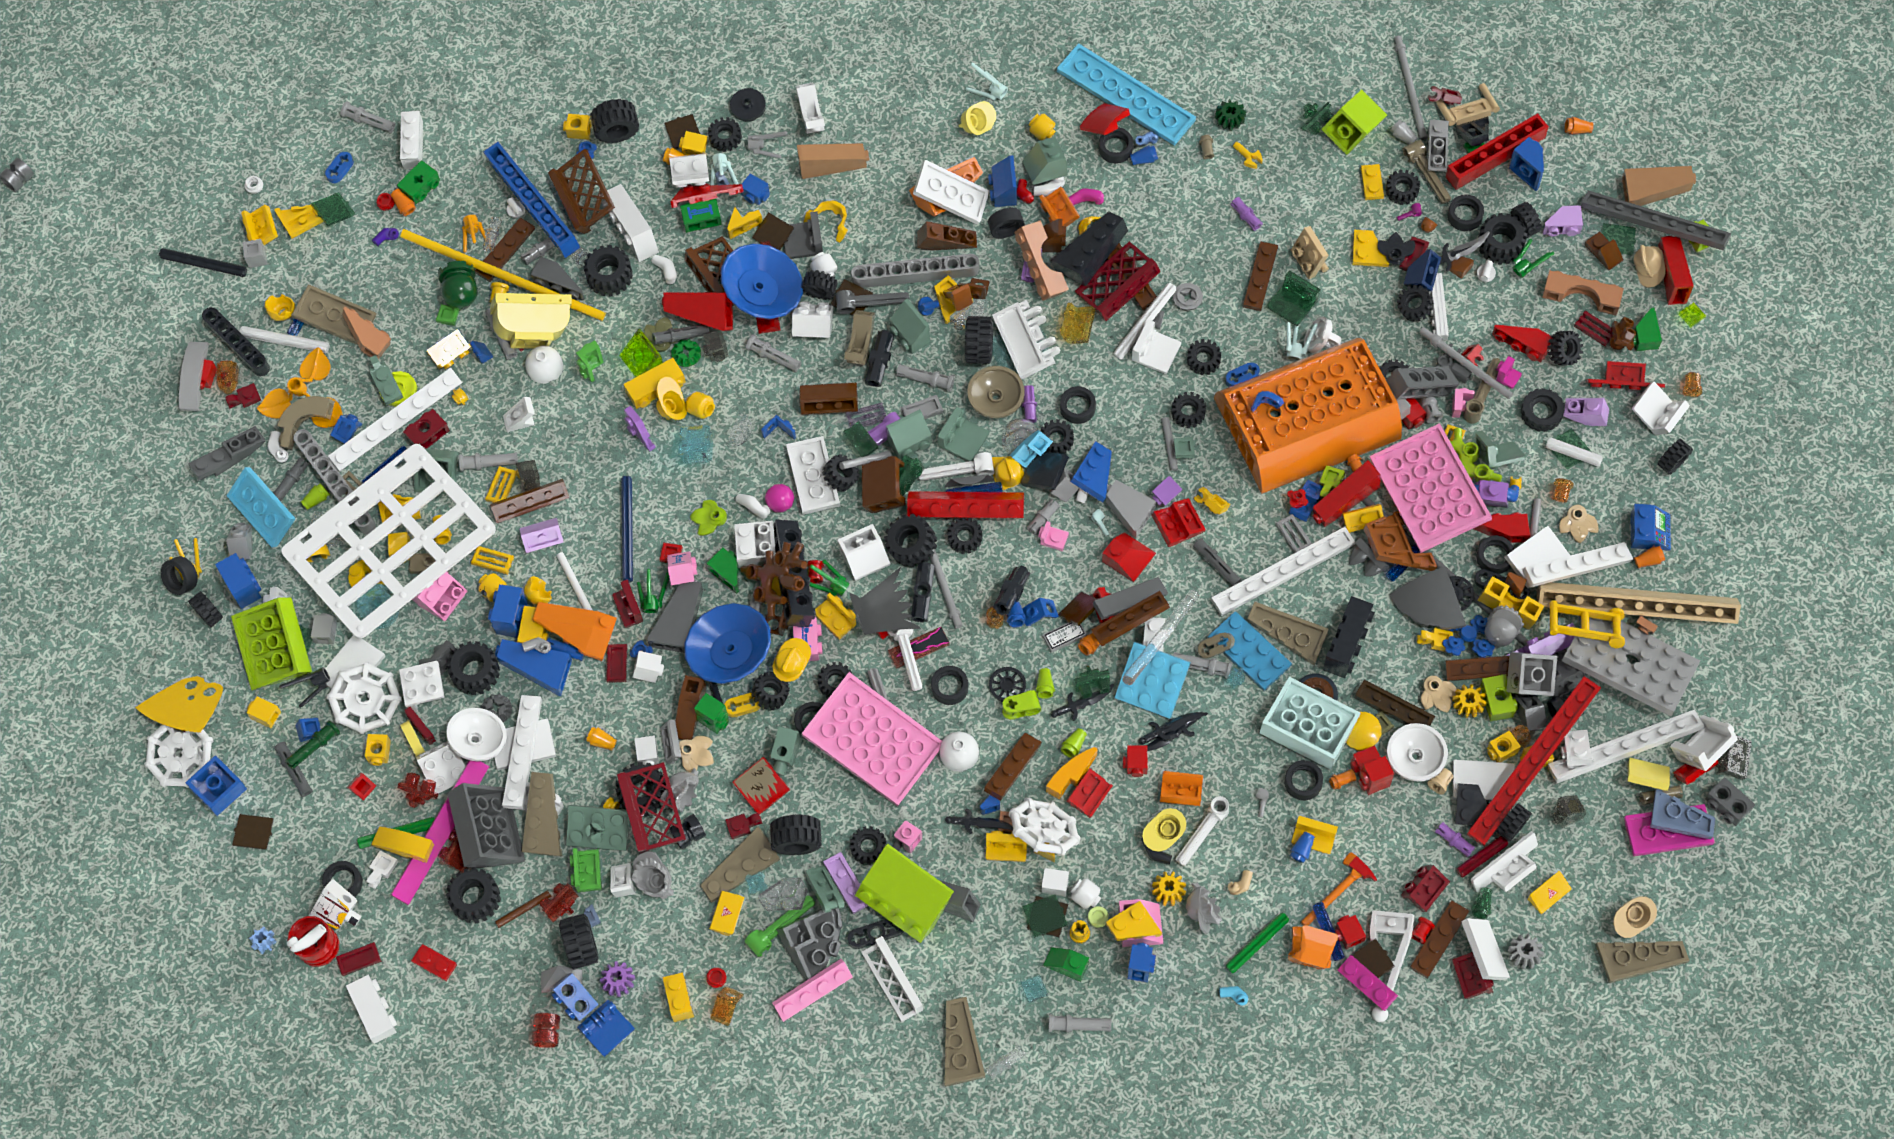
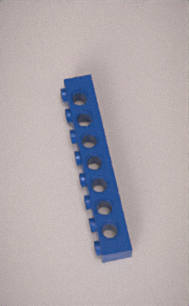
[483,142,580,258]

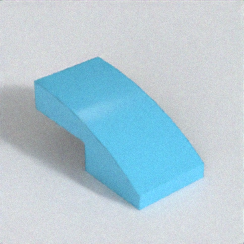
[1010,430,1053,468]

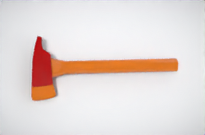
[1301,852,1377,926]

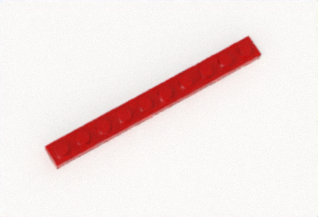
[1467,676,1601,846]

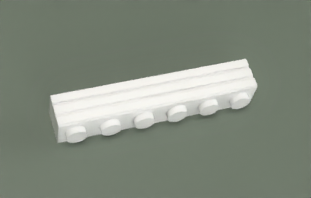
[1429,273,1449,340]

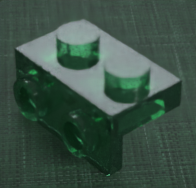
[899,455,925,496]

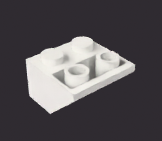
[792,302,833,338]
[734,521,776,568]
[838,524,890,581]

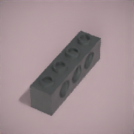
[1386,366,1459,399]

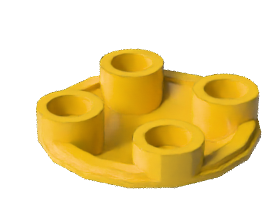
[1346,712,1382,751]

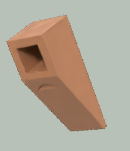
[342,307,391,360]

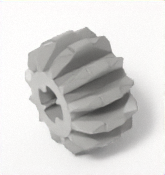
[1508,934,1544,969]

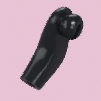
[1141,837,1172,865]

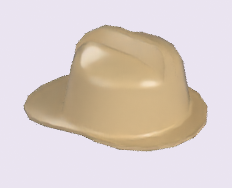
[1634,245,1666,288]
[1613,896,1657,938]

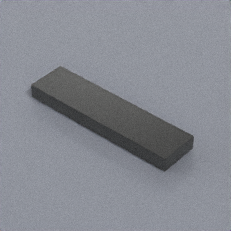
[1092,577,1168,620]

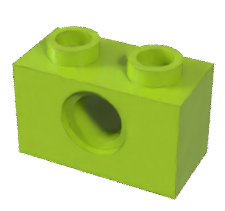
[1480,674,1518,722]

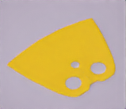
[135,676,223,733]

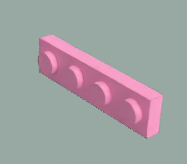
[772,959,852,1022]

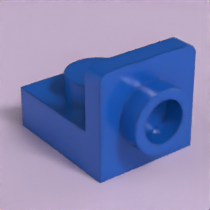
[330,414,362,444]

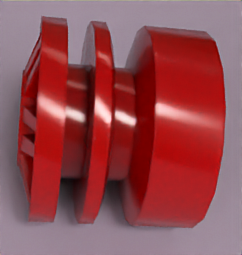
[288,916,340,967]

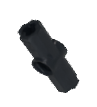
[865,330,894,387]
[911,562,935,623]
[993,565,1030,616]

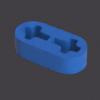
[325,152,354,183]
[1225,362,1260,387]

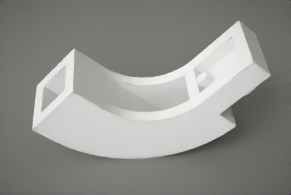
[795,82,825,134]

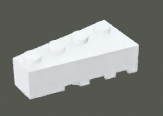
[601,184,659,262]

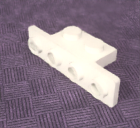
[1471,831,1538,893]

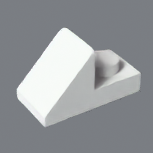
[503,397,535,432]
[610,863,636,898]

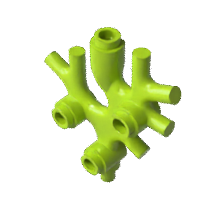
[1450,428,1502,482]

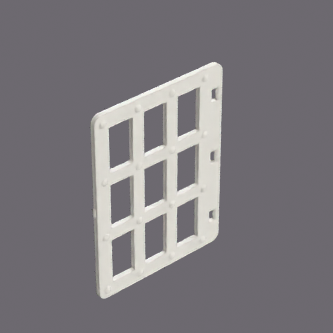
[282,444,496,638]

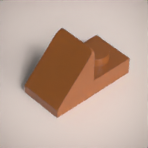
[943,283,973,311]

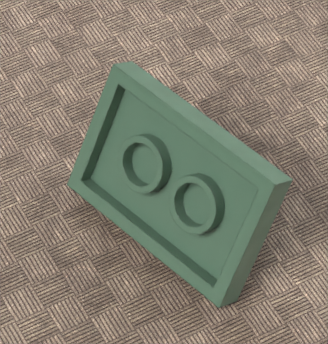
[566,805,629,851]

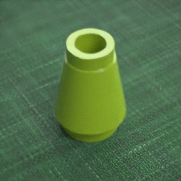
[300,483,330,510]
[1035,668,1055,699]
[1061,728,1087,758]

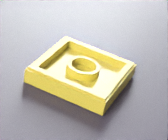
[1628,758,1670,791]

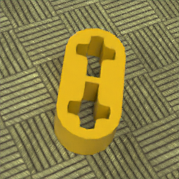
[724,693,761,717]

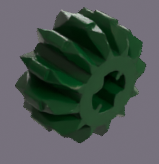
[1215,99,1246,131]

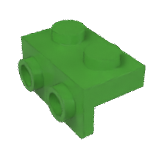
[576,340,604,382]
[570,848,602,893]

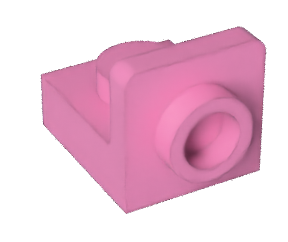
[1452,388,1474,418]
[1038,521,1069,551]
[894,821,922,854]

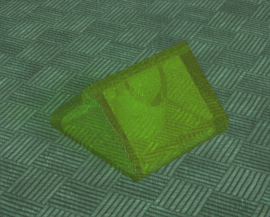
[619,329,663,377]

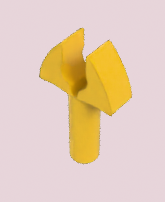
[1233,142,1263,169]

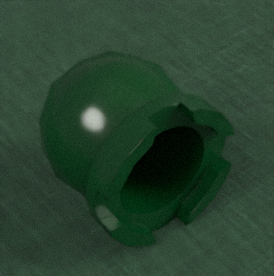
[438,261,478,309]

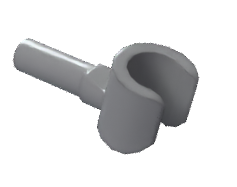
[1256,788,1269,818]

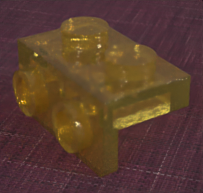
[1060,303,1096,344]

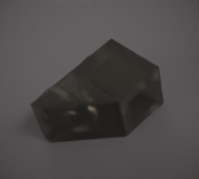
[1552,795,1587,828]

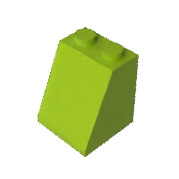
[1321,89,1387,155]

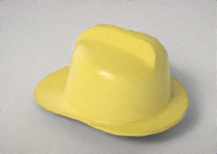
[958,101,996,135]
[1142,808,1187,851]

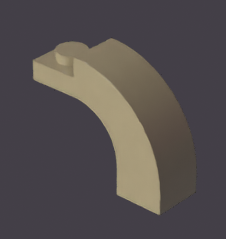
[844,310,875,365]
[277,396,335,450]

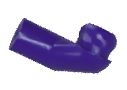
[372,228,399,246]

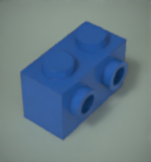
[1128,943,1156,983]

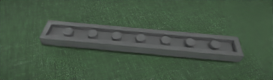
[1581,190,1731,251]

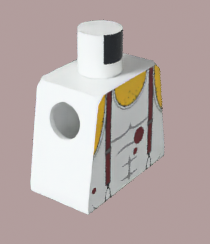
[309,879,362,929]

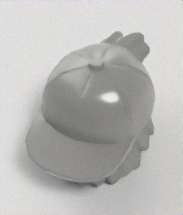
[1485,605,1524,649]
[660,768,699,812]
[631,851,674,899]
[1186,882,1222,934]

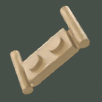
[1435,83,1500,126]

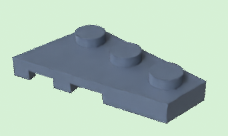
[1650,788,1715,839]

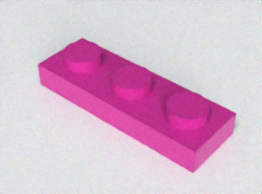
[1338,955,1398,1011]

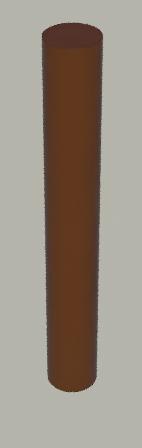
[495,890,552,928]

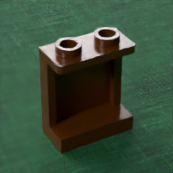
[862,456,906,513]

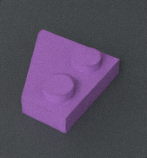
[624,406,656,452]

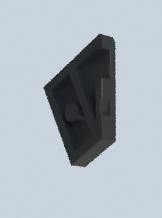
[1455,116,1489,146]
[1455,783,1488,825]

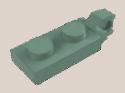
[369,355,404,406]

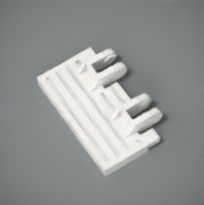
[992,300,1061,379]

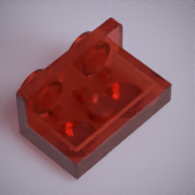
[438,829,468,873]

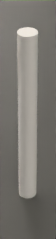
[557,552,592,610]

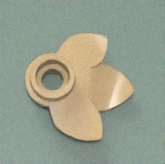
[1559,505,1599,543]
[1421,676,1457,712]
[679,736,714,773]

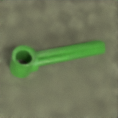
[744,895,815,957]

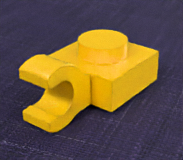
[1194,487,1231,515]
[1417,628,1453,652]

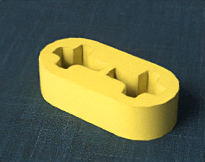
[400,720,425,757]

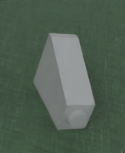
[1106,480,1156,538]

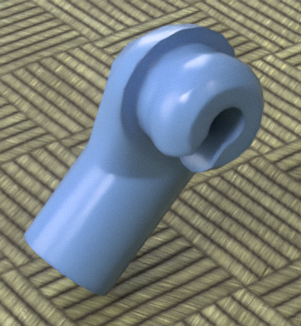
[1135,132,1158,146]

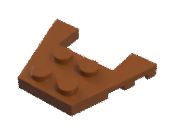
[1363,511,1437,571]

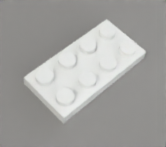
[913,160,989,224]
[786,436,840,515]

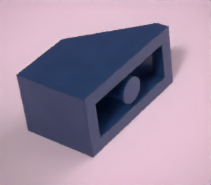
[1404,249,1441,292]

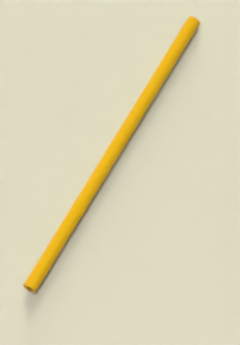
[400,229,606,321]

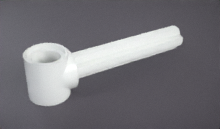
[918,452,994,481]
[887,620,922,691]
[1176,796,1229,866]

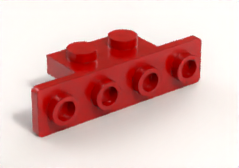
[1586,361,1665,390]

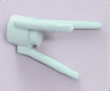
[966,63,1008,101]
[710,153,741,194]
[1286,322,1318,361]

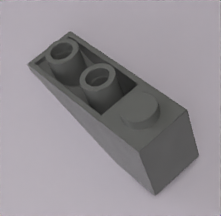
[531,256,584,301]

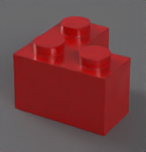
[1350,745,1394,795]

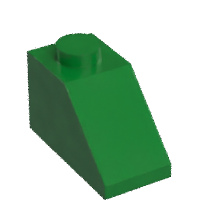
[1633,308,1662,351]
[707,547,739,594]
[1043,947,1089,982]

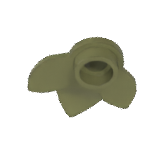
[644,317,679,352]

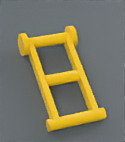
[1550,600,1625,648]

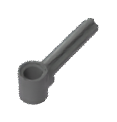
[835,290,909,314]

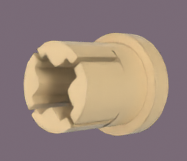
[1427,768,1454,795]

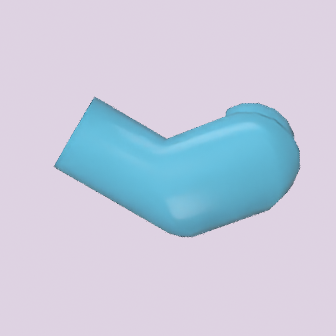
[1219,986,1248,1006]

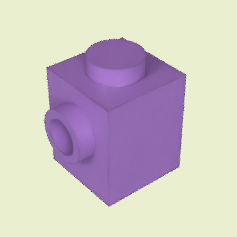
[1152,476,1182,506]

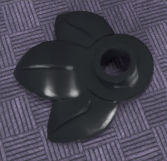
[1378,232,1415,265]

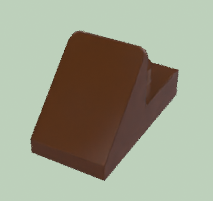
[1584,231,1624,271]

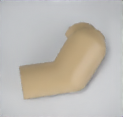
[1228,870,1253,895]

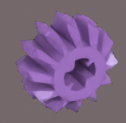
[600,961,635,997]

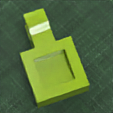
[1319,465,1345,500]

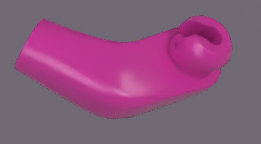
[1069,188,1104,206]

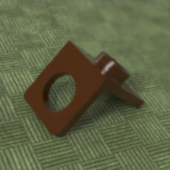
[968,278,990,300]
[765,611,789,636]

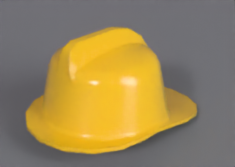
[656,377,687,420]
[992,456,1024,490]
[772,638,811,682]

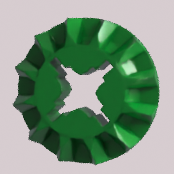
[671,339,701,367]

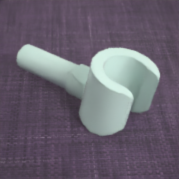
[1091,509,1109,536]

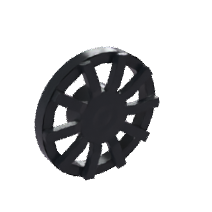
[1449,576,1474,611]
[989,667,1026,703]

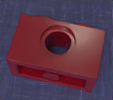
[403,409,450,449]

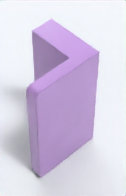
[520,518,563,553]

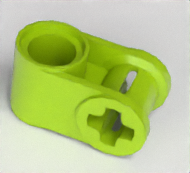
[1002,690,1042,720]

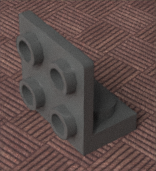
[784,211,823,259]
[1552,649,1589,699]

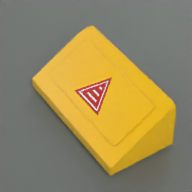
[1527,871,1572,915]
[709,891,744,936]

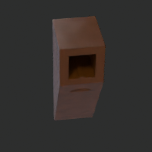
[917,221,977,251]
[675,675,707,740]

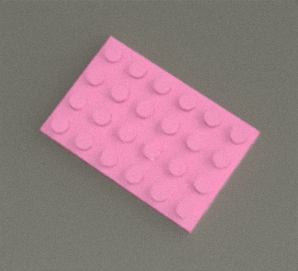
[1370,423,1492,553]
[801,672,942,807]

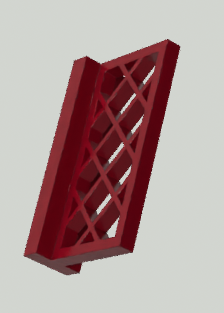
[1075,241,1161,321]
[617,762,686,855]

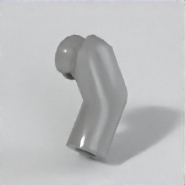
[522,637,551,653]

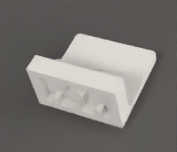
[669,153,709,187]
[1132,320,1181,374]
[1632,382,1690,435]
[399,661,444,712]
[416,741,465,795]

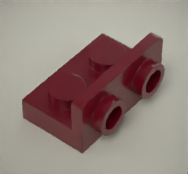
[612,579,643,628]
[1401,865,1450,912]
[1452,952,1494,999]

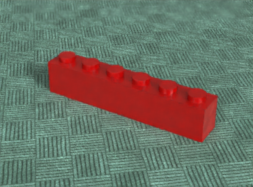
[1445,113,1549,190]
[907,491,1024,518]

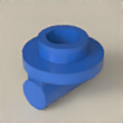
[918,297,939,316]

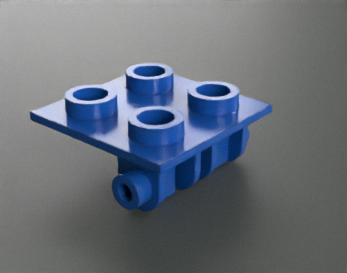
[577,1000,635,1057]

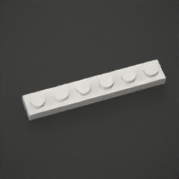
[1522,542,1633,587]
[502,695,542,810]

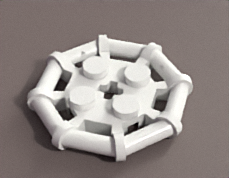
[326,662,402,734]
[144,724,213,788]
[1009,798,1080,856]

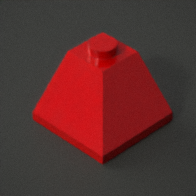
[1102,532,1156,583]

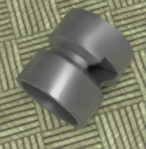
[0,158,34,192]

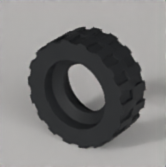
[1520,388,1565,432]

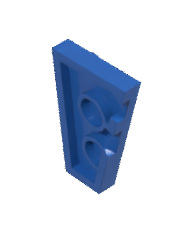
[1070,441,1112,502]

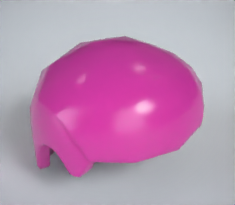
[765,484,795,513]

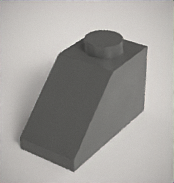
[1512,693,1547,731]

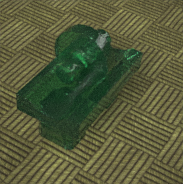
[1301,102,1334,135]
[843,421,879,457]
[1074,665,1110,699]

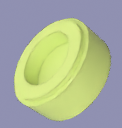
[1088,906,1108,928]

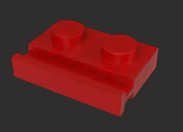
[1066,768,1113,818]

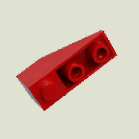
[1492,325,1552,363]
[1473,512,1530,543]

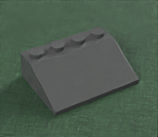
[447,783,525,868]

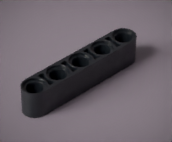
[202,307,270,377]

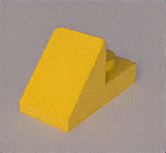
[727,207,763,240]

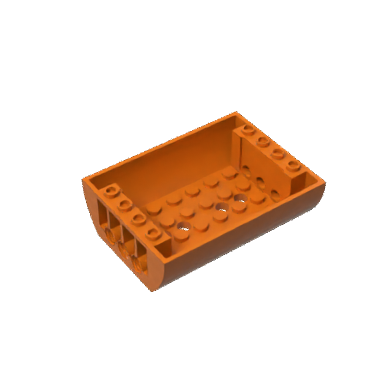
[1214,338,1402,494]

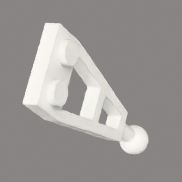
[1370,910,1414,1022]

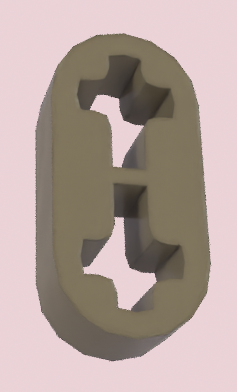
[1198,632,1235,658]

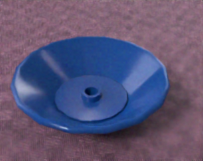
[721,243,803,319]
[684,603,771,684]

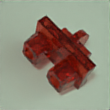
[397,772,439,808]
[540,883,579,923]

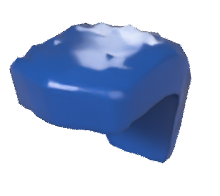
[1251,391,1284,412]

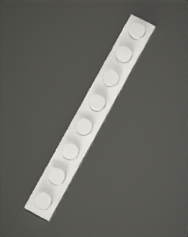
[328,368,462,472]
[1211,527,1355,616]
[1548,710,1704,783]

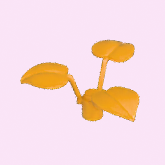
[257,347,343,428]

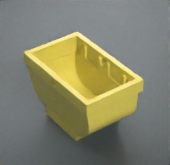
[490,293,572,349]

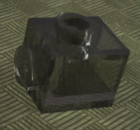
[702,330,729,362]
[516,460,540,492]

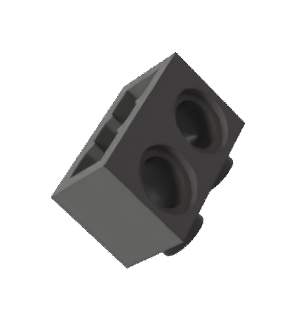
[1705,777,1756,826]

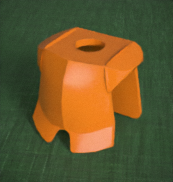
[1288,925,1338,969]

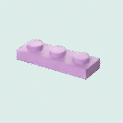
[823,852,868,914]

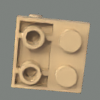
[1291,226,1329,279]

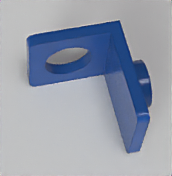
[761,415,796,439]
[1022,598,1059,626]

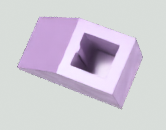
[1542,206,1583,237]
[1564,398,1609,426]

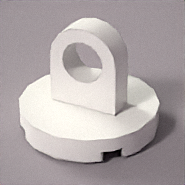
[1304,316,1341,353]

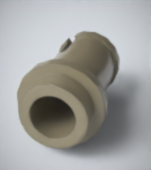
[1199,135,1214,159]

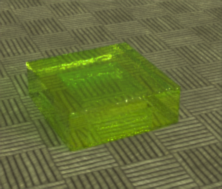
[1678,302,1706,328]

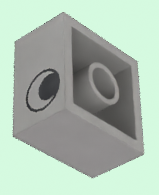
[1507,652,1557,696]

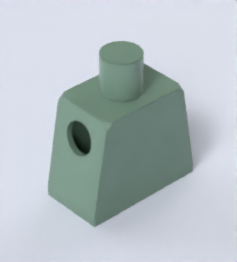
[770,726,802,776]

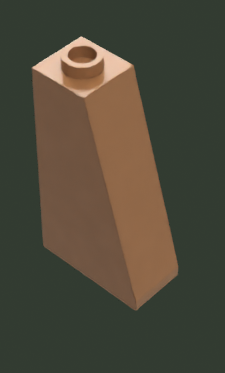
[797,143,870,179]
[1622,166,1696,206]

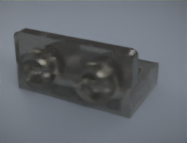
[1715,735,1752,780]

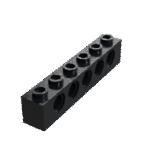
[773,519,816,627]

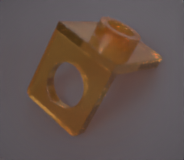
[710,987,744,1026]

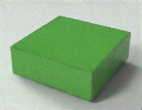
[436,304,460,326]

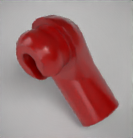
[1017,179,1034,204]

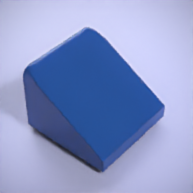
[470,340,493,363]
[295,718,321,742]
[980,795,1000,815]

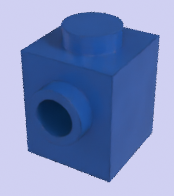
[741,173,770,205]

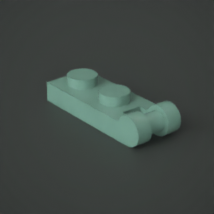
[805,865,844,913]

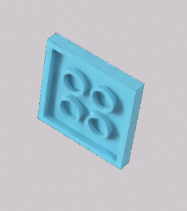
[1115,642,1191,719]

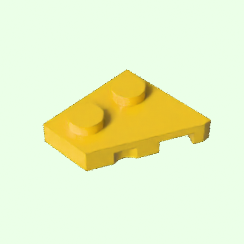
[1106,901,1162,941]

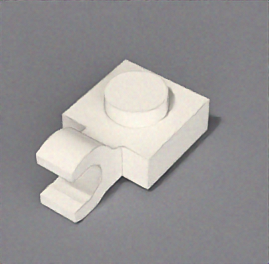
[366,851,398,889]

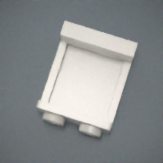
[1670,715,1738,771]

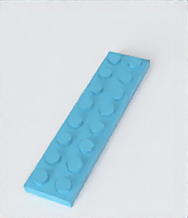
[1057,43,1196,146]

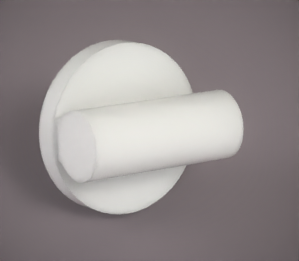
[507,197,525,218]
[1477,260,1496,282]

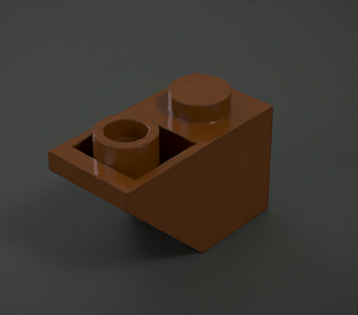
[1041,219,1066,253]

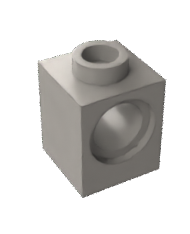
[311,613,337,644]

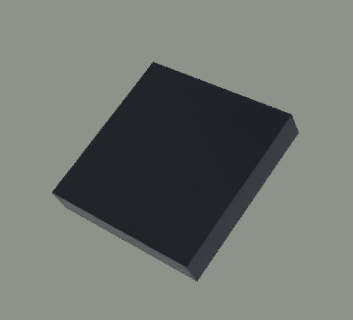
[1021,452,1069,490]

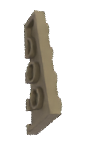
[1247,602,1329,666]
[522,772,562,856]
[700,826,780,903]
[1596,941,1690,983]
[945,997,985,1087]

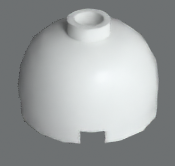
[525,346,563,384]
[939,731,979,772]

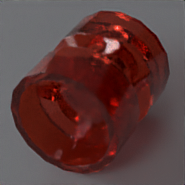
[531,1013,561,1048]

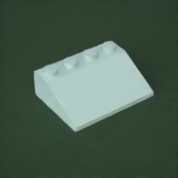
[1260,677,1361,770]

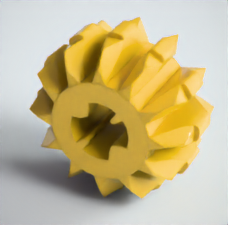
[1452,684,1487,718]
[1152,871,1186,906]

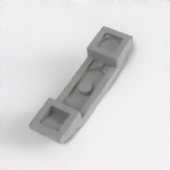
[179,342,209,411]

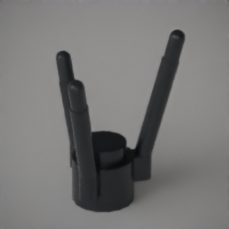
[279,667,330,708]

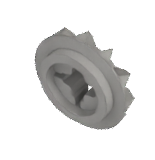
[1173,283,1203,312]

